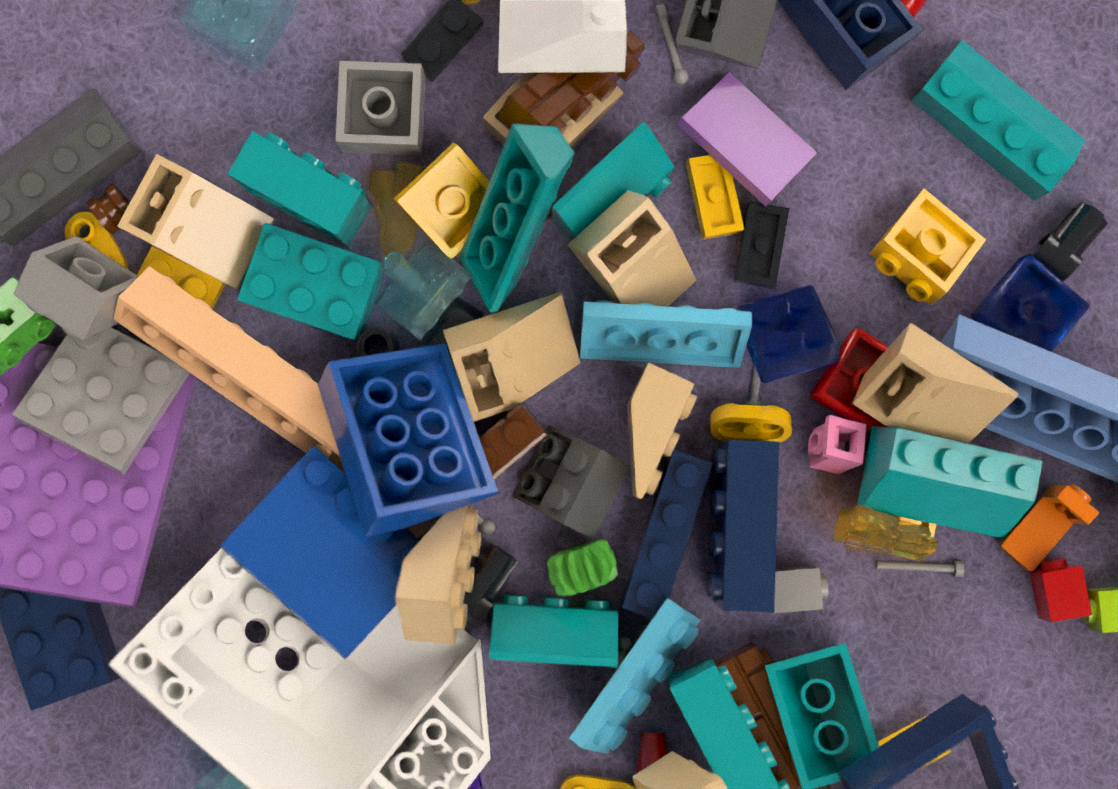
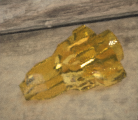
[369,162,426,262]
[833,505,938,562]

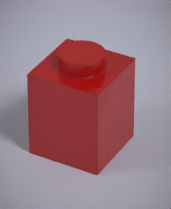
[1029,558,1092,623]

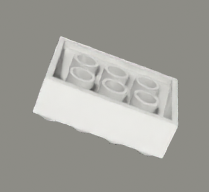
[498,0,627,73]

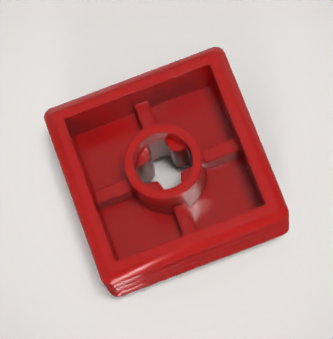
[810,328,888,435]

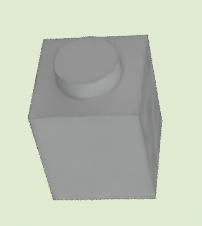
[772,566,829,614]

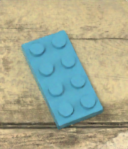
[580,300,752,368]
[569,598,701,754]

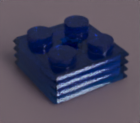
[971,254,1090,352]
[736,285,840,384]

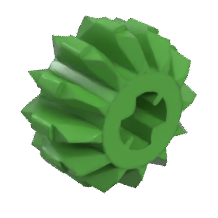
[547,539,618,596]

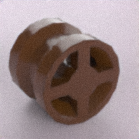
[86,183,130,234]

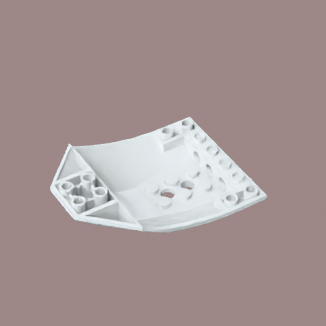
[108,548,491,789]

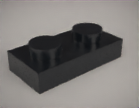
[401,0,484,82]
[734,201,789,289]

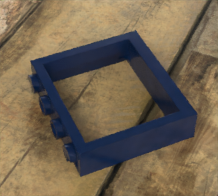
[838,694,1019,789]

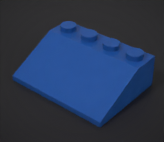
[318,343,498,537]
[219,446,419,659]

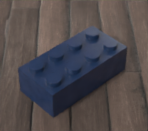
[707,440,779,613]
[0,587,121,711]

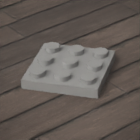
[12,327,190,475]

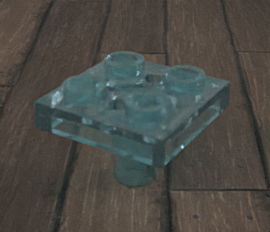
[374,242,472,340]

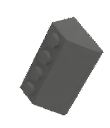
[0,88,142,246]

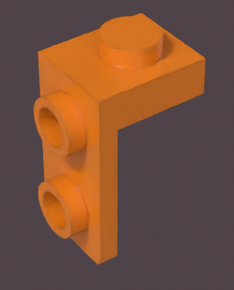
[1000,484,1099,571]

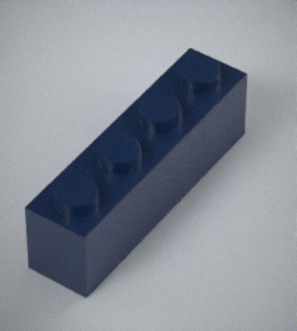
[620,450,713,618]

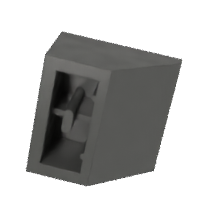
[675,0,778,69]
[512,425,631,539]

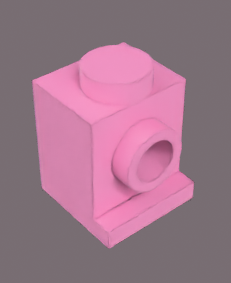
[808,415,866,474]

